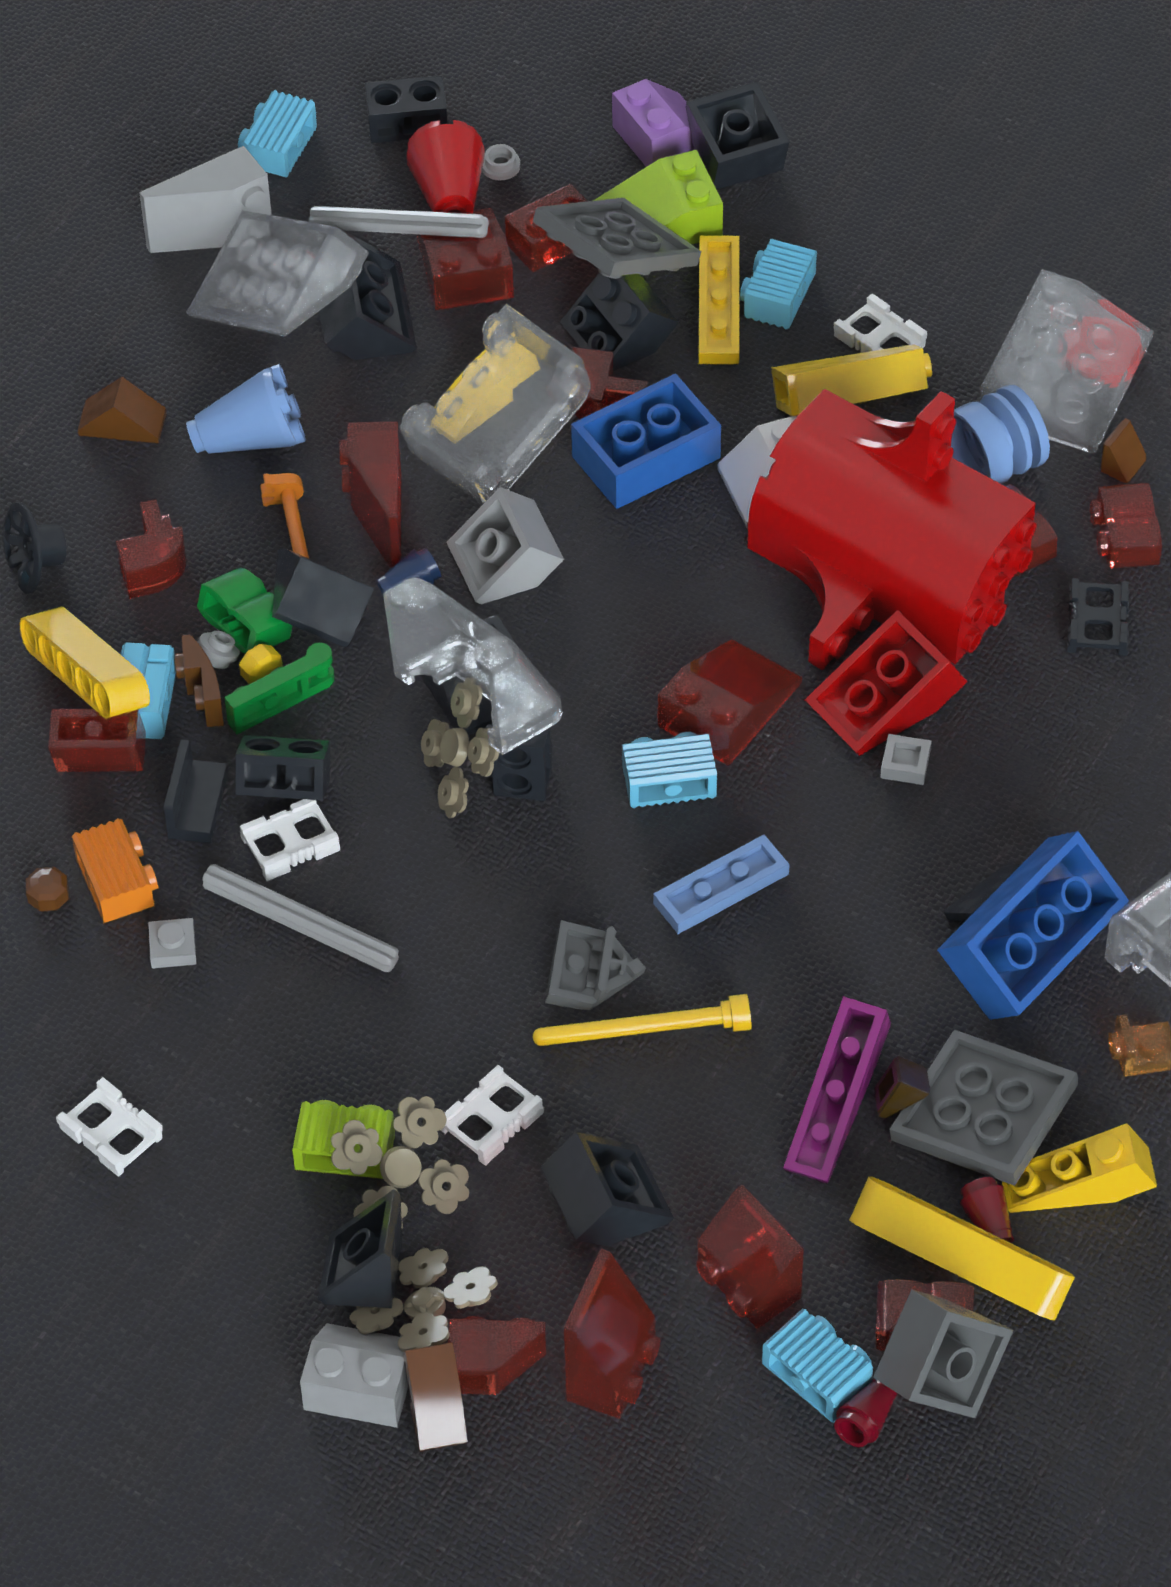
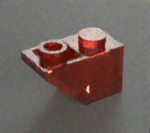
[448,1316,546,1395]

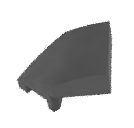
[545,920,646,1010]

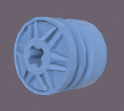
[951,385,1050,484]

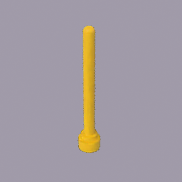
[532,994,751,1046]

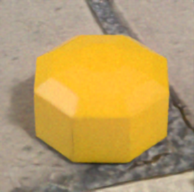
[239,644,282,684]

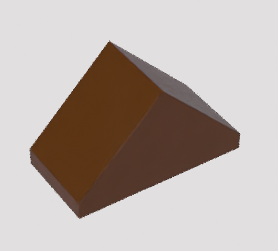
[78,377,166,443]

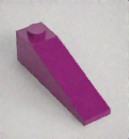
[783,996,891,1184]

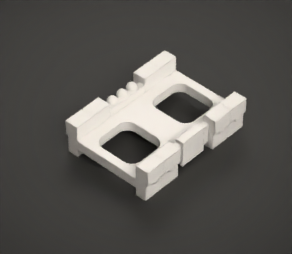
[834,293,927,353]
[240,799,340,881]
[441,1065,544,1166]
[56,1077,163,1177]

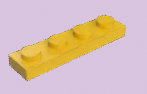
[699,235,739,364]

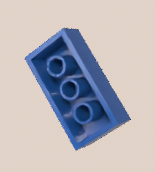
[937,831,1129,1020]

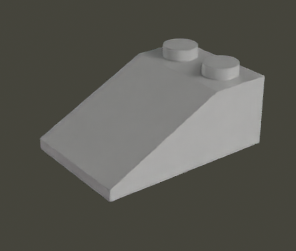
[139,146,273,253]

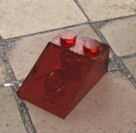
[416,208,514,310]
[339,422,402,568]
[658,639,802,766]
[564,1249,661,1419]

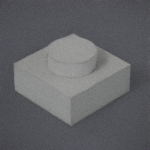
[880,734,931,785]
[148,918,197,969]

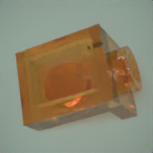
[1108,1014,1171,1077]

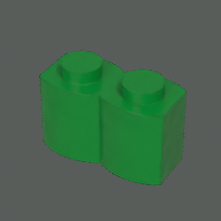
[197,567,293,654]

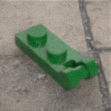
[224,643,334,735]

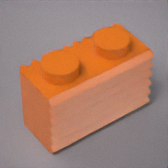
[72,818,158,923]

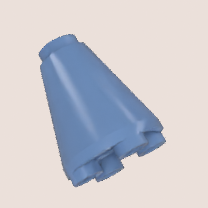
[186,364,306,454]

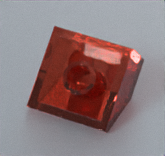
[696,1185,804,1329]

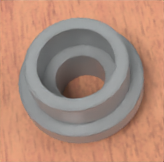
[482,144,520,180]
[198,631,240,669]

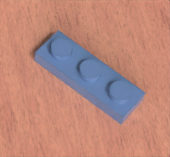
[653,835,789,934]

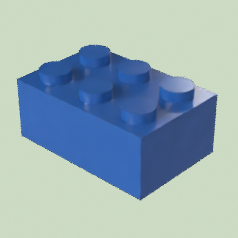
[571,373,721,509]

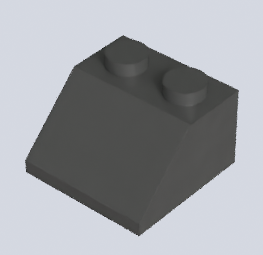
[873,1289,1014,1418]

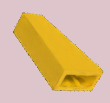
[771,344,932,416]

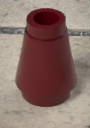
[960,1177,1014,1243]
[834,1378,897,1447]

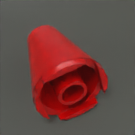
[407,120,485,214]

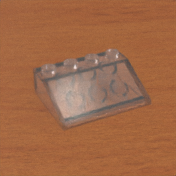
[186,210,369,336]
[981,269,1154,454]

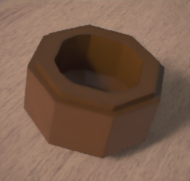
[26,867,69,911]

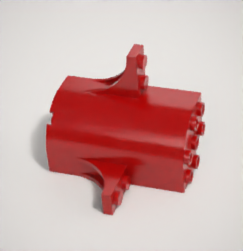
[748,389,1037,670]

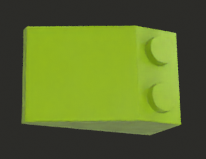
[593,150,723,244]

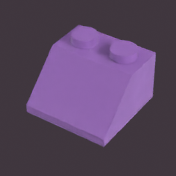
[612,79,694,167]

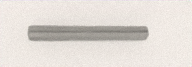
[309,206,489,238]
[202,864,399,972]

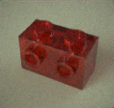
[505,184,588,272]
[48,709,146,772]

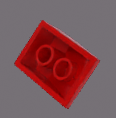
[805,610,967,756]

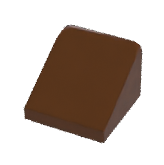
[1100,418,1146,483]

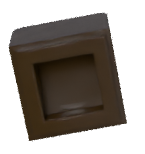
[874,1056,930,1118]

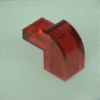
[568,347,648,419]
[116,499,186,599]

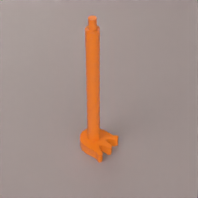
[260,473,309,558]

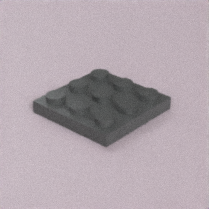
[533,198,702,279]
[889,1030,1078,1186]

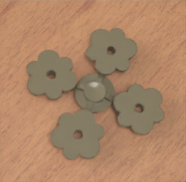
[421,677,499,818]
[331,1096,469,1228]
[350,1248,498,1352]

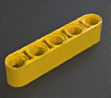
[20,606,150,719]
[849,1177,1075,1320]

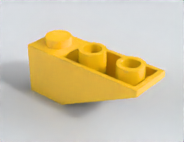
[1002,1123,1157,1213]

